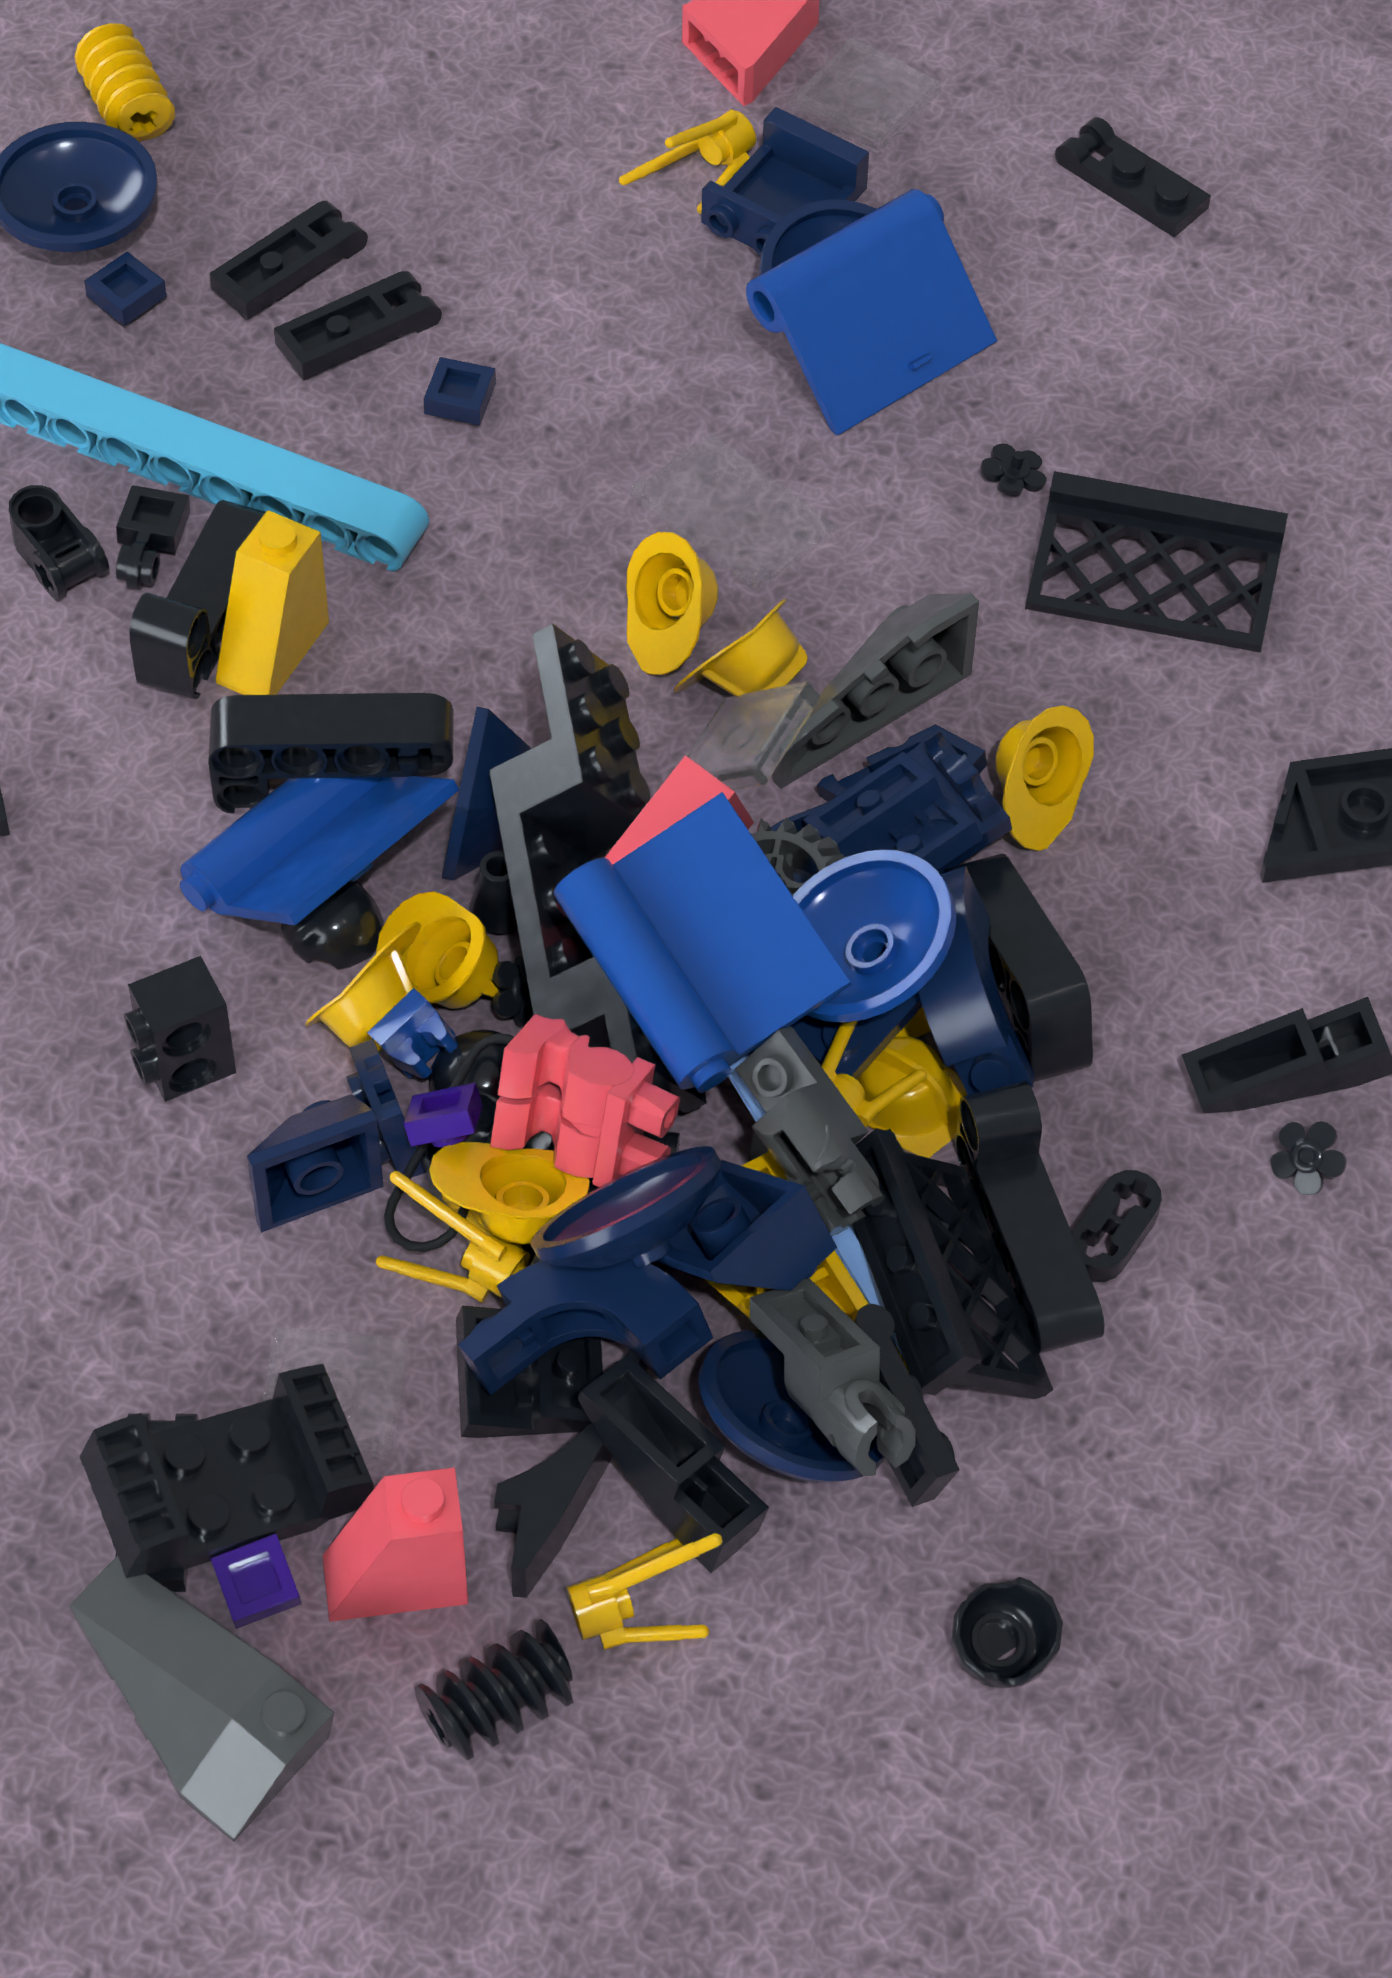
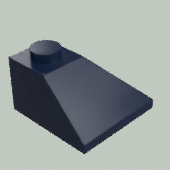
[442,707,532,880]
[247,1094,384,1233]
[655,1160,837,1291]

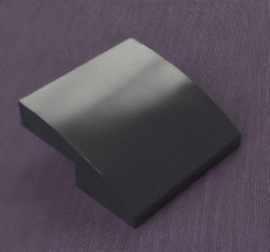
[456,1305,603,1438]

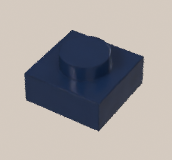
[84,252,167,326]
[424,357,496,426]

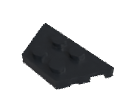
[1260,748,1392,883]

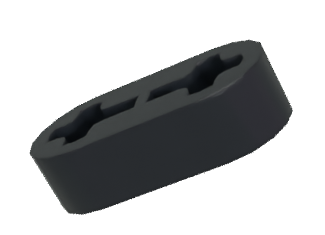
[1072,1170,1162,1282]

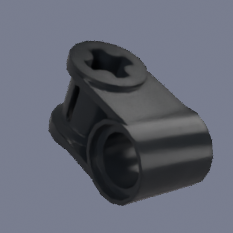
[9,485,109,601]

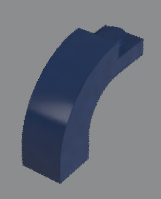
[918,866,1035,1095]
[458,1259,714,1395]

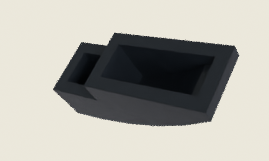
[1182,997,1392,1113]
[578,1354,769,1573]

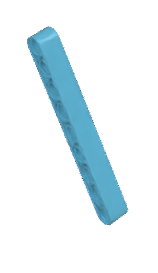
[0,343,430,571]

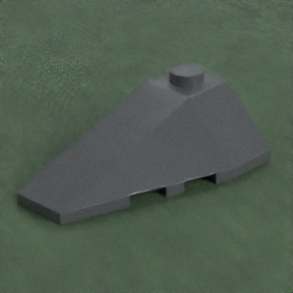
[773,593,979,789]
[70,1556,334,1842]

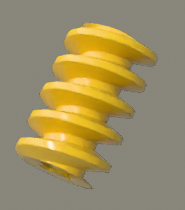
[74,23,175,141]

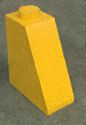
[216,510,329,695]

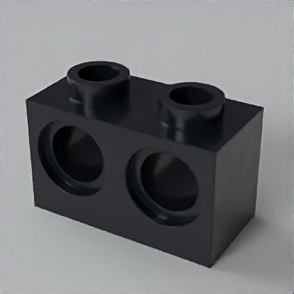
[124,956,236,1102]

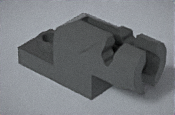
[735,1026,885,1236]
[750,1278,916,1476]

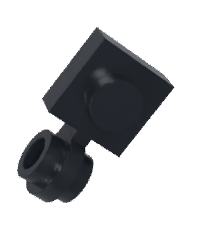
[116,485,190,590]

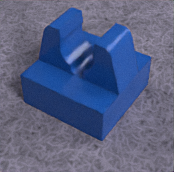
[367,988,458,1079]

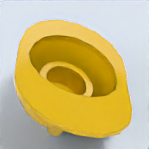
[626,532,718,675]
[674,598,808,701]
[995,705,1094,851]
[376,891,499,1009]
[305,922,421,1052]
[858,1037,968,1158]
[429,1142,590,1244]

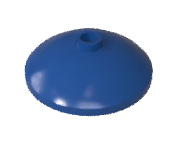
[793,850,956,1022]

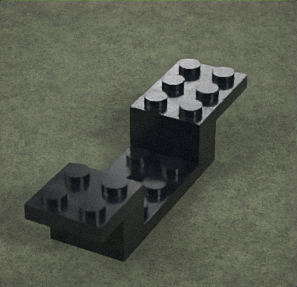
[489,623,707,1113]

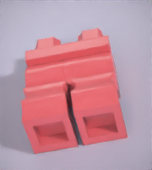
[490,1014,680,1187]

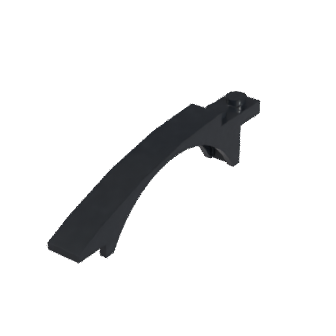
[494,1131,680,1598]

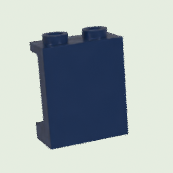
[701,107,869,255]

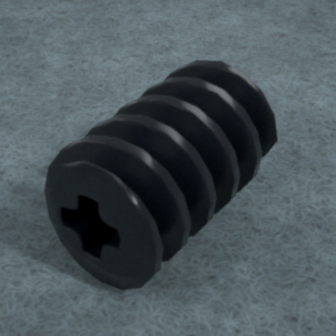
[415,1619,574,1761]

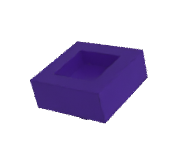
[403,1082,483,1147]
[210,1534,302,1629]

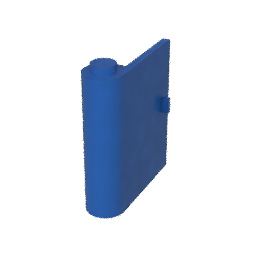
[746,189,997,435]
[180,776,459,925]
[554,792,852,1093]

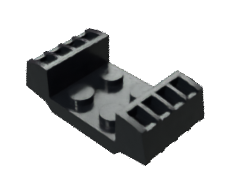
[80,1364,374,1579]

